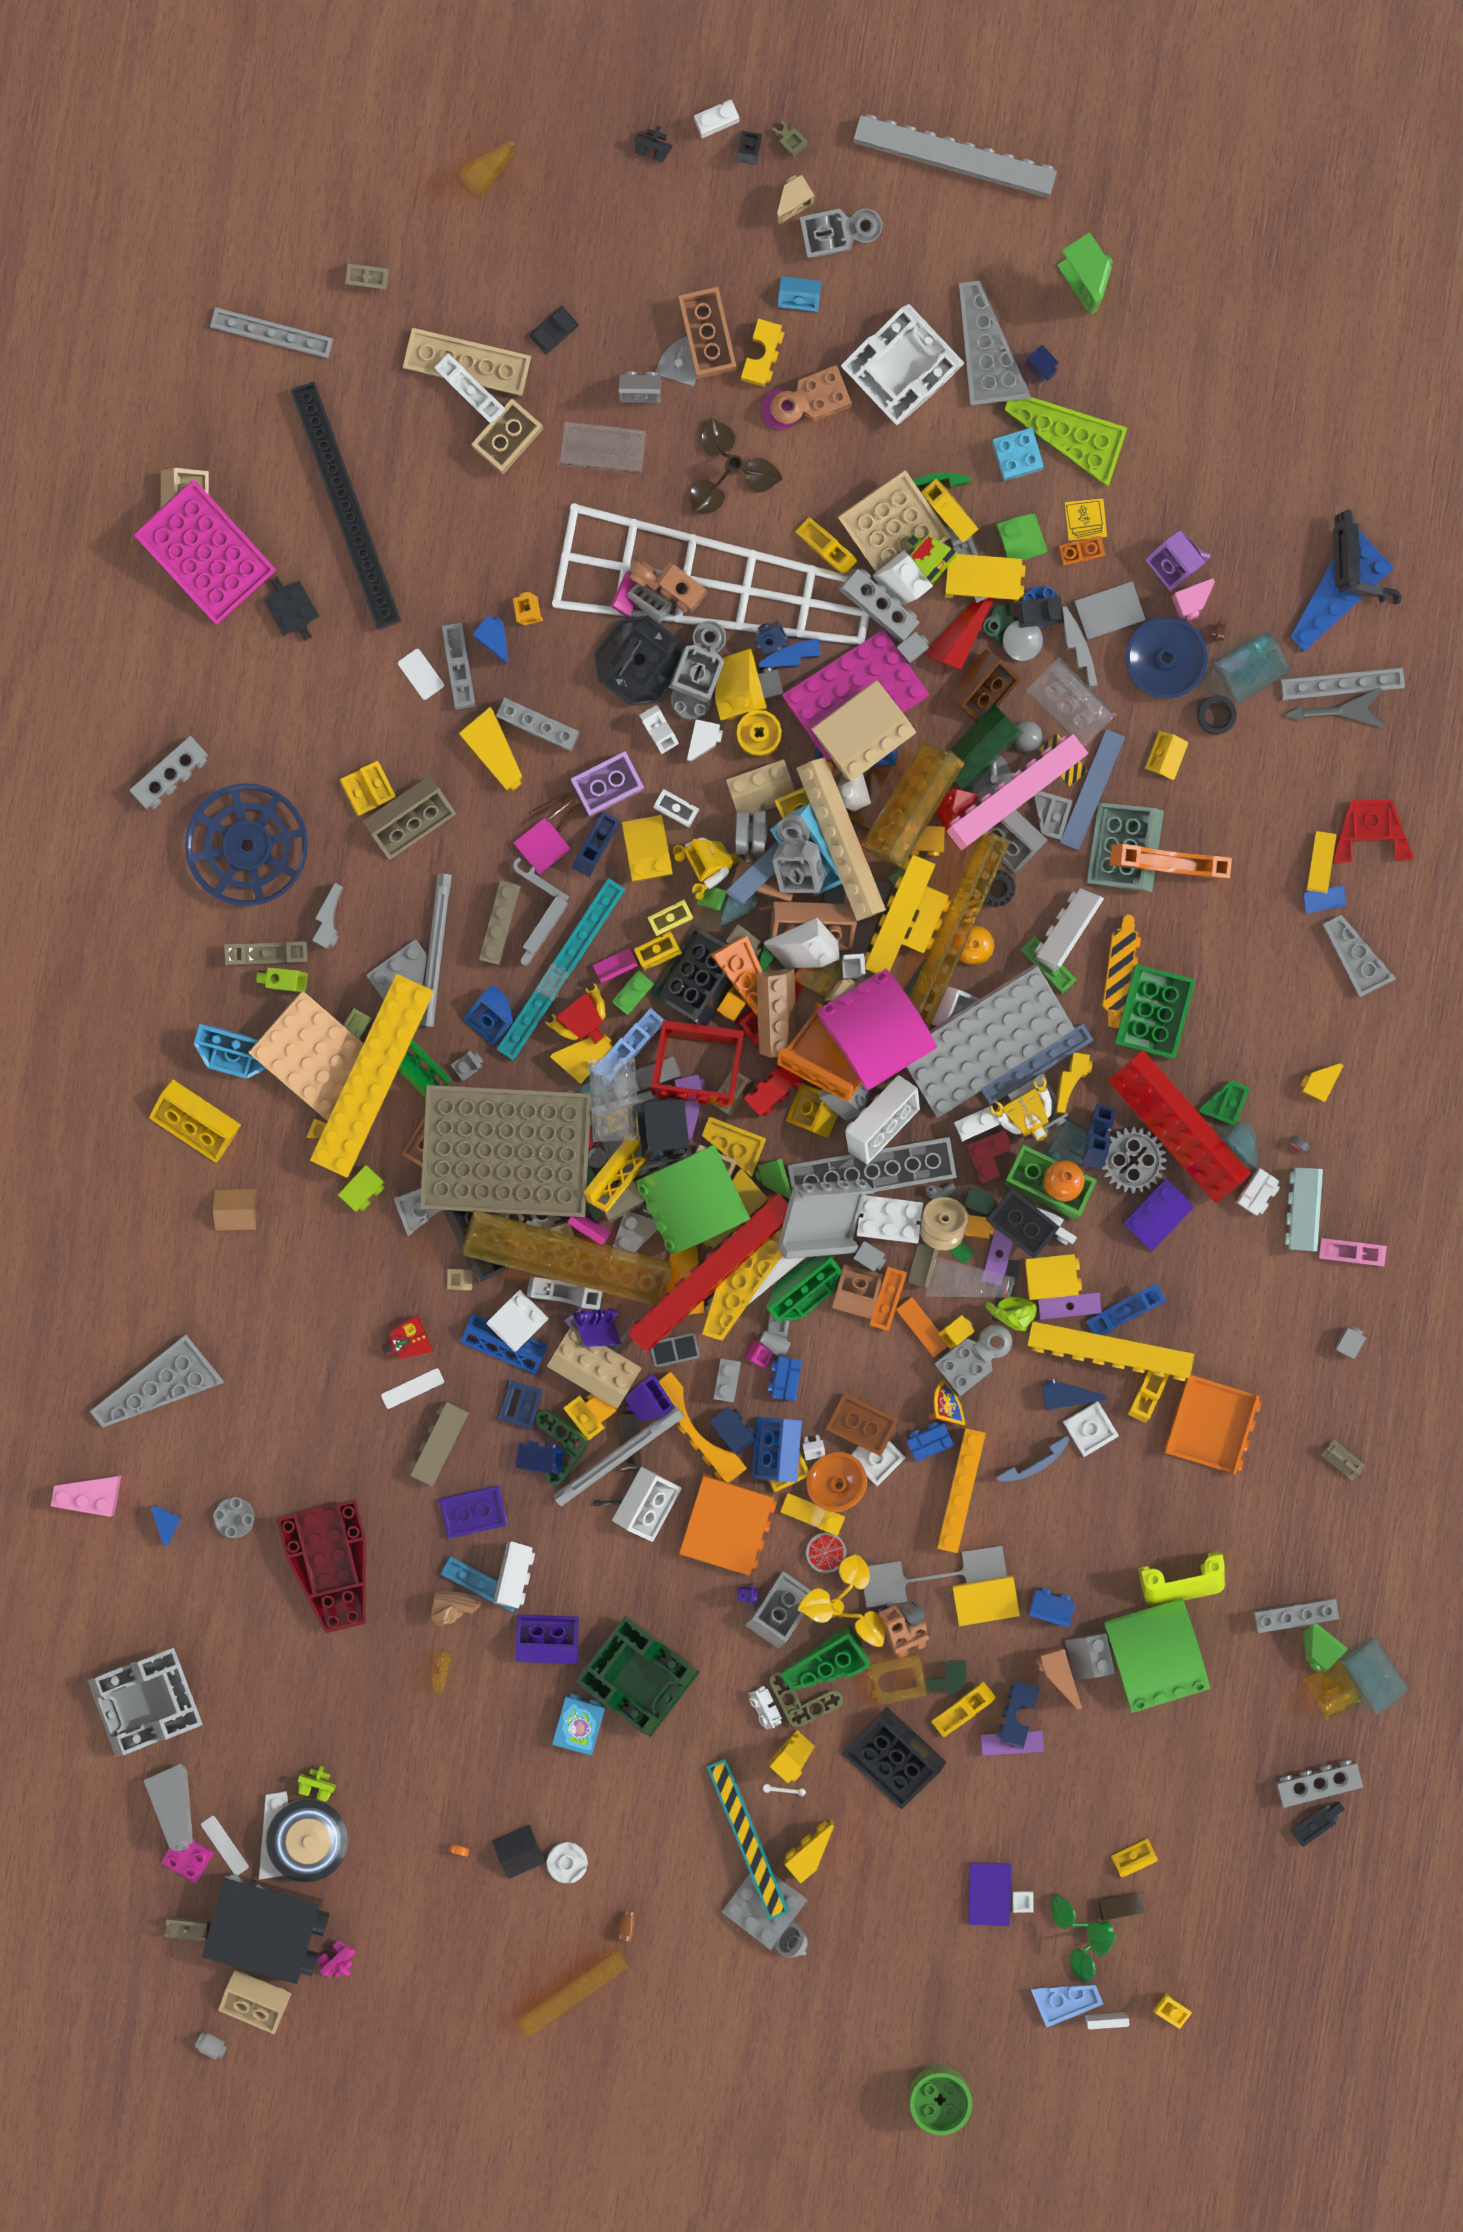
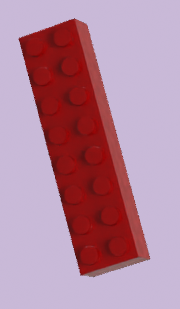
[1107,1050,1251,1204]

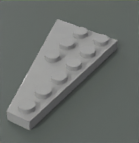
[90,1334,225,1427]

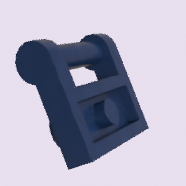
[496,1380,543,1429]

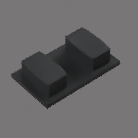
[528,306,580,355]
[1016,596,1064,628]

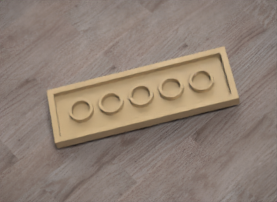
[403,328,532,397]

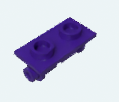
[737,1583,758,1607]

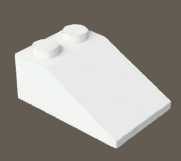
[764,918,840,968]

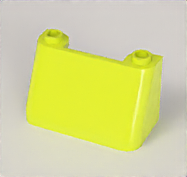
[1138,1551,1225,1607]

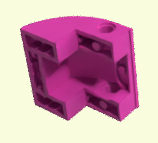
[817,968,937,1091]

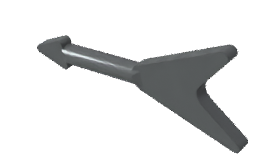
[1285,688,1384,727]

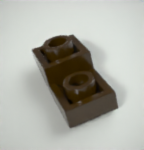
[1098,1892,1145,1921]

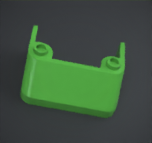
[1057,232,1113,315]

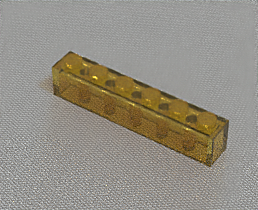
[516,1948,629,2039]

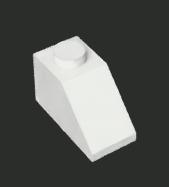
[687,720,723,762]
[837,773,871,811]

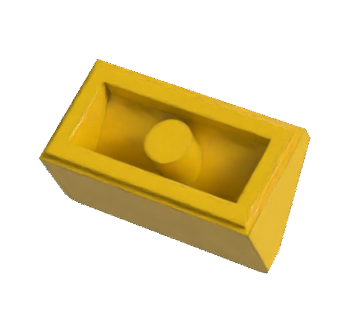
[1111,1838,1158,1878]

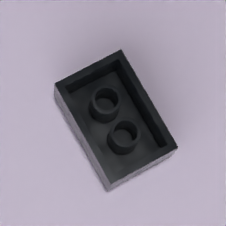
[986,1188,1060,1259]

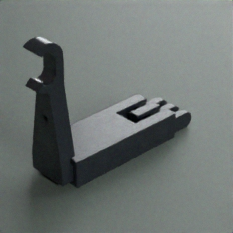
[1333,509,1401,605]

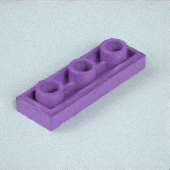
[982,1228,1013,1286]
[1038,1292,1102,1320]
[981,1731,1044,1756]

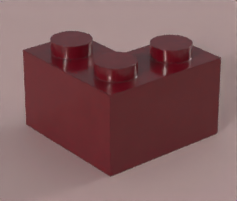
[966,1131,1012,1184]

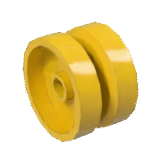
[737,710,782,757]

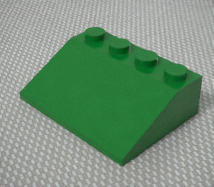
[1115,964,1195,1060]

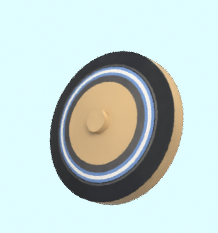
[265,1799,348,1882]

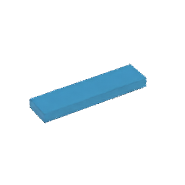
[440,1556,515,1612]

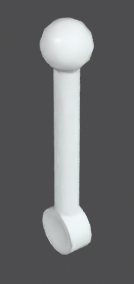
[763,1784,806,1796]

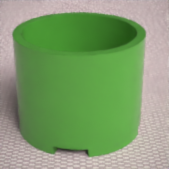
[908,2065,972,2135]

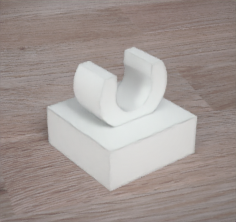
[803,1435,825,1460]

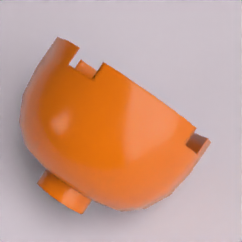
[1043,1160,1085,1202]

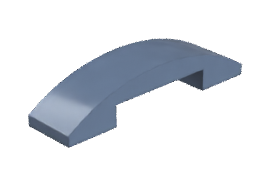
[995,1436,1069,1481]

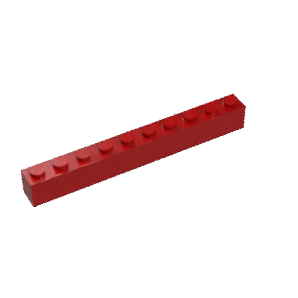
[628,1193,789,1352]

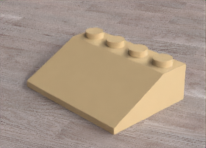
[811,680,916,782]

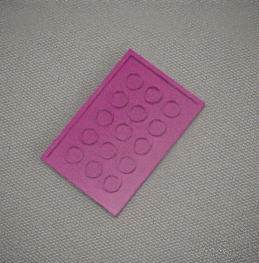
[133,479,276,625]
[782,629,930,763]

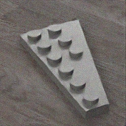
[959,281,1032,406]

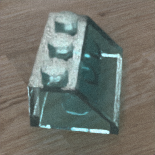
[1215,631,1290,704]
[1341,1638,1409,1714]

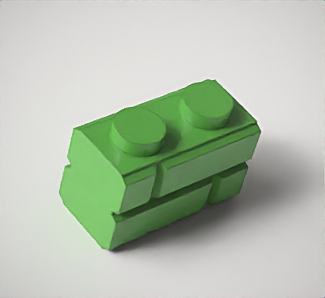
[612,971,654,1016]

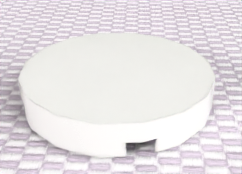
[547,1842,588,1883]

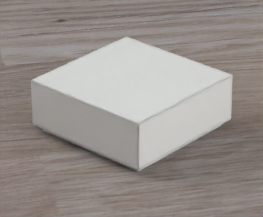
[1012,1891,1033,1913]

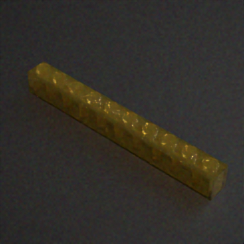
[909,831,1010,1030]

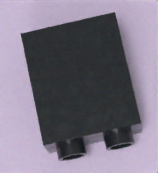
[202,1872,330,1984]

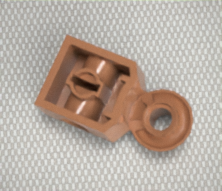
[770,365,852,424]
[629,560,707,613]

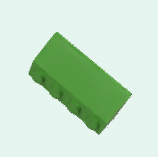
[1003,1145,1097,1221]

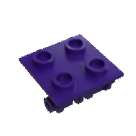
[572,1308,622,1347]

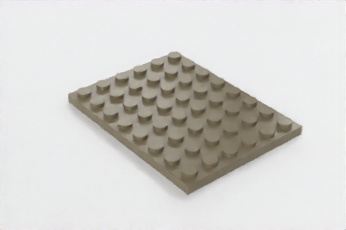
[420,1085,591,1217]

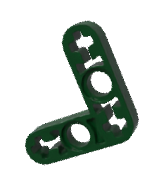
[536,1409,588,1486]

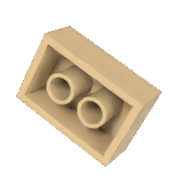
[471,399,543,474]

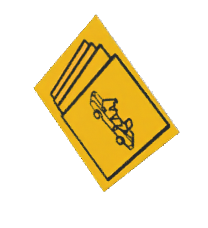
[1065,499,1107,541]

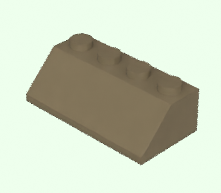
[362,775,456,860]

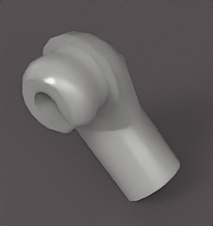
[926,1182,957,1199]

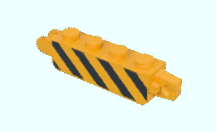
[1102,914,1141,1028]

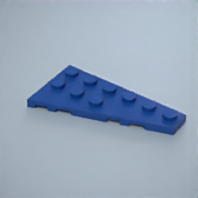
[1290,531,1394,652]

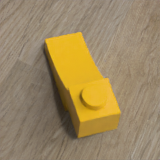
[1054,1053,1092,1115]
[780,1493,845,1536]
[931,1681,996,1737]

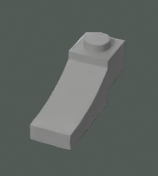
[312,883,344,949]
[614,1056,681,1097]

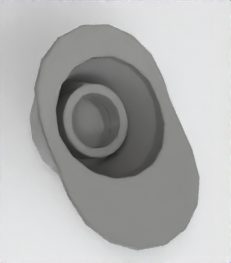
[774,1920,808,1958]

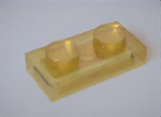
[432,1650,452,1694]

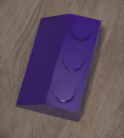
[1122,1179,1194,1252]
[515,1614,579,1664]

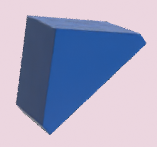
[150,1505,182,1546]

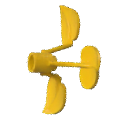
[797,1554,885,1647]

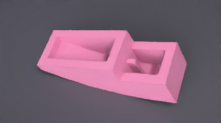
[1319,1238,1387,1266]

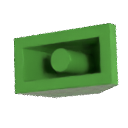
[695,887,727,913]

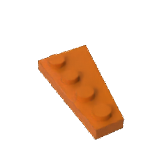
[710,935,763,1016]

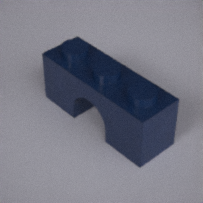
[1082,1104,1116,1170]
[997,1681,1040,1749]

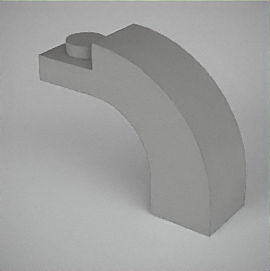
[527,1276,603,1310]

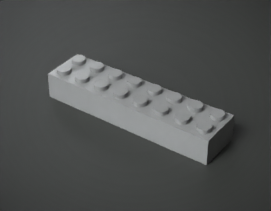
[787,1137,957,1192]

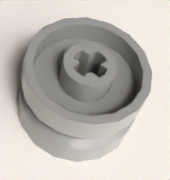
[736,810,767,856]

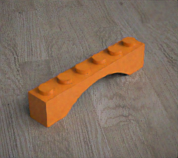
[1110,844,1232,879]

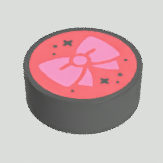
[1289,1136,1310,1154]

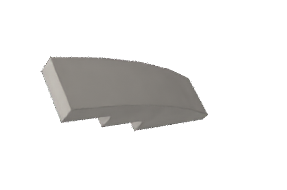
[1062,607,1097,688]
[442,623,476,710]

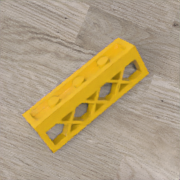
[584,1131,648,1213]

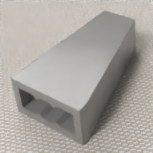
[144,1764,193,1852]

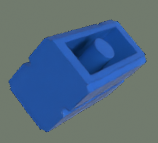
[768,1356,802,1401]
[906,1421,954,1462]

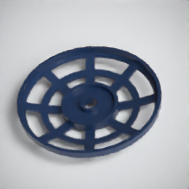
[185,783,308,906]

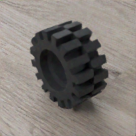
[978,869,1016,907]

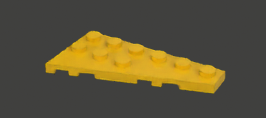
[702,1220,783,1341]

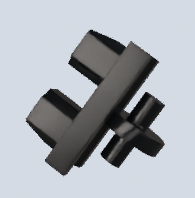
[634,125,673,162]

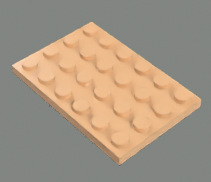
[248,990,364,1121]

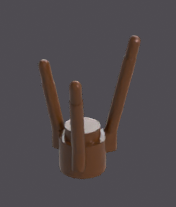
[530,791,582,832]

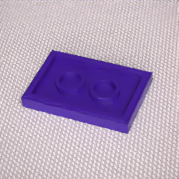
[439,1485,508,1539]
[968,1862,1011,1926]

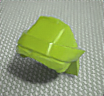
[985,1297,1037,1331]

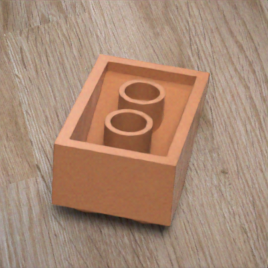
[1036,1646,1082,1710]

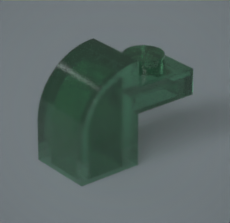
[925,1660,967,1695]

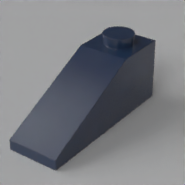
[572,811,621,878]
[1041,1379,1107,1410]

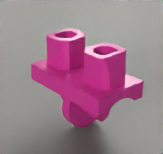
[317,1941,356,1977]

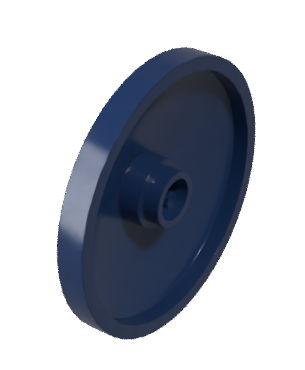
[1125,617,1208,699]

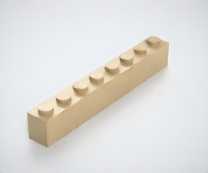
[796,758,886,921]

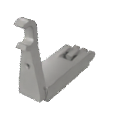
[513,857,570,966]

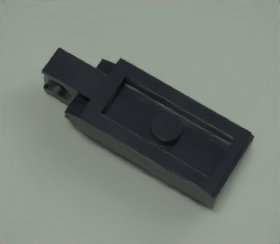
[1290,1801,1345,1847]

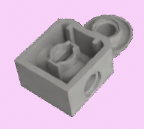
[800,209,882,259]
[669,621,726,702]
[772,815,825,893]
[819,1084,871,1121]
[934,1325,1012,1396]

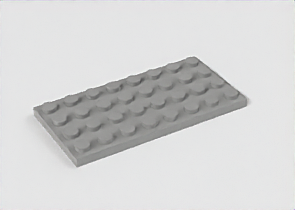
[906,964,1075,1118]

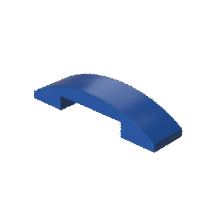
[1086,1283,1167,1335]

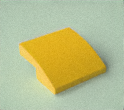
[339,761,396,817]

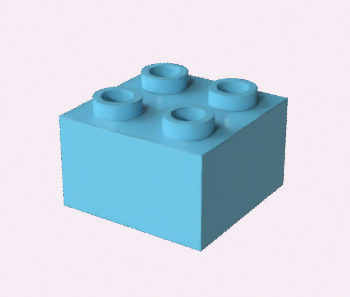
[992,428,1044,482]

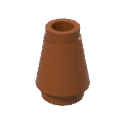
[615,1911,636,1942]

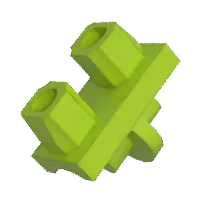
[298,1765,336,1802]

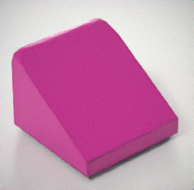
[744,1340,774,1369]

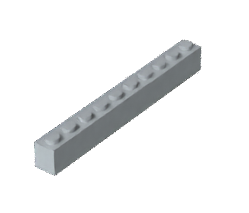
[853,114,1057,198]

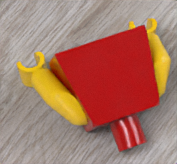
[545,984,606,1045]

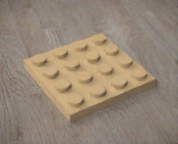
[837,469,951,572]

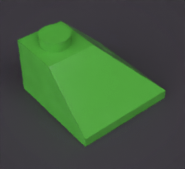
[996,513,1048,561]
[755,1159,792,1199]
[1302,1623,1348,1673]

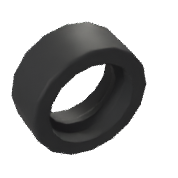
[1197,695,1237,735]

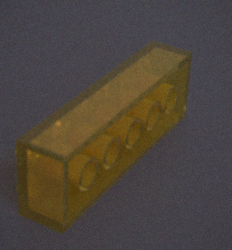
[861,741,964,868]

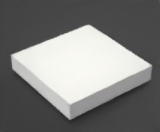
[1063,1401,1119,1457]
[851,1441,906,1486]
[1085,2012,1129,2029]

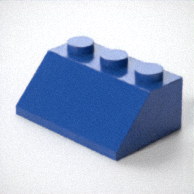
[751,1417,802,1482]

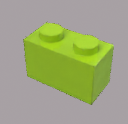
[338,1165,385,1212]

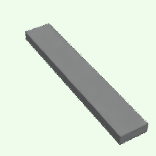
[210,307,334,359]
[1280,668,1405,701]

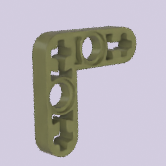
[770,1671,843,1727]

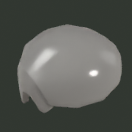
[1013,720,1043,754]

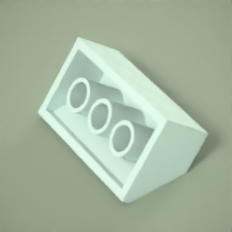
[1285,1168,1323,1251]

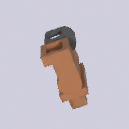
[879,1599,929,1658]

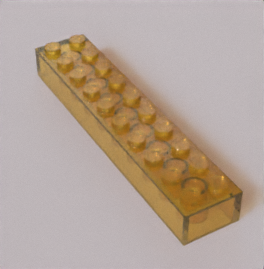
[462,1210,672,1306]

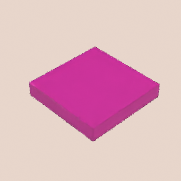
[514,817,571,875]
[568,1214,612,1245]

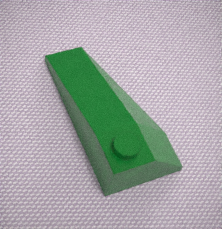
[780,1624,871,1691]

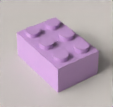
[571,751,645,817]

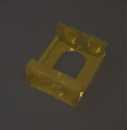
[867,1653,927,1705]

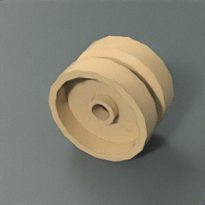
[920,1197,968,1250]

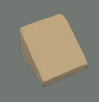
[447,1269,473,1290]

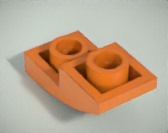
[1059,536,1106,566]

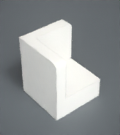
[841,954,865,979]

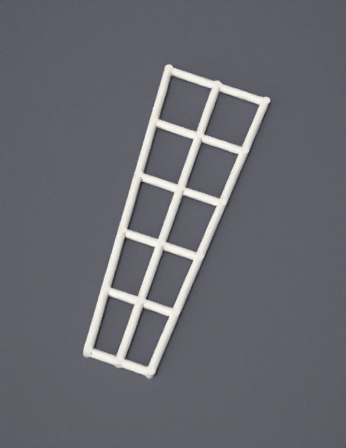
[552,503,875,645]

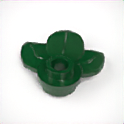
[982,604,1018,645]

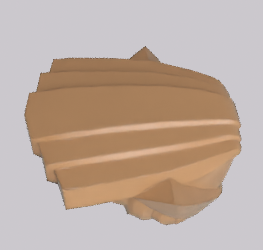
[431,1591,482,1626]

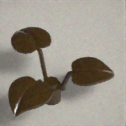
[690,418,782,514]

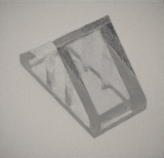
[535,964,570,1001]

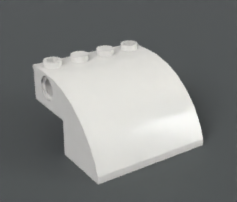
[841,304,965,425]

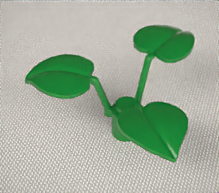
[1051,1893,1117,1983]

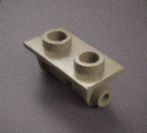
[1321,1439,1365,1481]

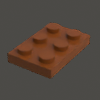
[826,1393,900,1457]

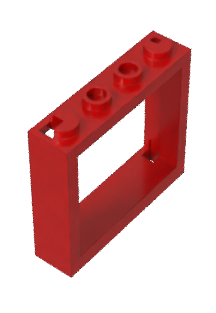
[651,1020,744,1107]

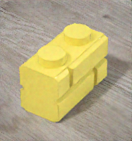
[647,900,693,937]

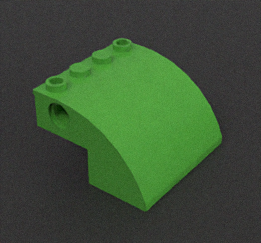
[636,1144,750,1255]
[1104,1598,1210,1713]

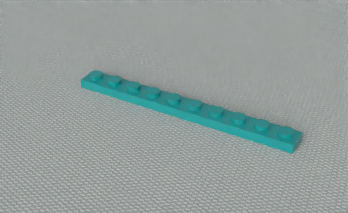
[497,878,626,1061]

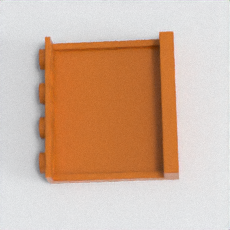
[777,1003,862,1102]
[1164,1375,1262,1475]
[679,1473,777,1576]

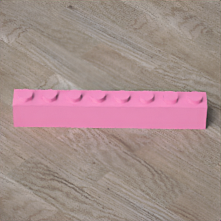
[946,734,1088,851]

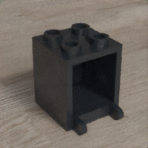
[628,1099,690,1161]

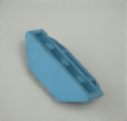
[194,1024,266,1079]

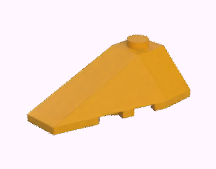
[662,1245,705,1315]

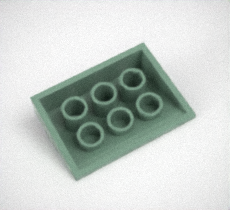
[1087,802,1164,892]

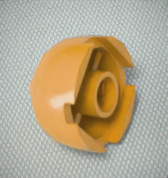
[954,925,994,966]

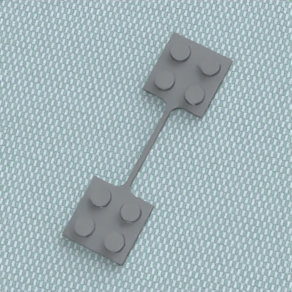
[864,1546,1007,1608]

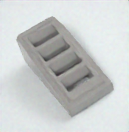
[627,584,672,623]

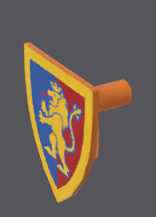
[929,1379,965,1426]

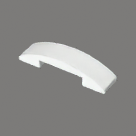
[434,353,506,424]

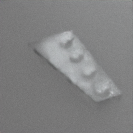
[925,1257,1015,1298]

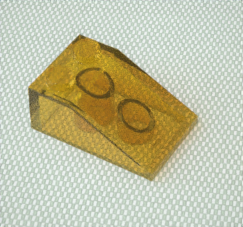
[459,140,517,199]

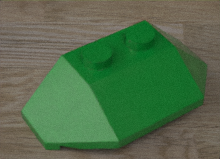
[766,1256,842,1322]

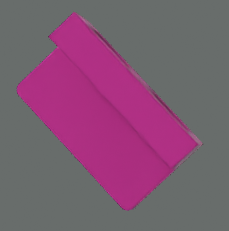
[593,948,638,984]

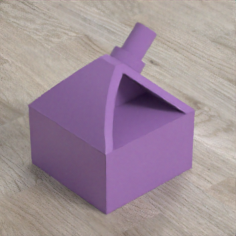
[1145,531,1210,591]

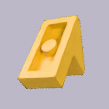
[1153,1993,1192,2029]

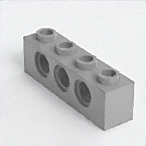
[839,569,920,643]
[496,698,580,752]
[130,736,209,810]
[1253,1597,1339,1633]
[1276,1759,1363,1808]

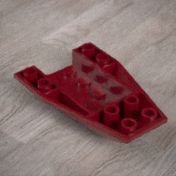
[276,1499,366,1633]

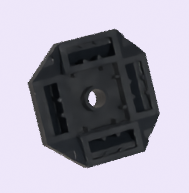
[595,615,682,706]

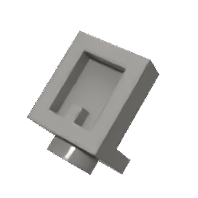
[451,1050,483,1081]

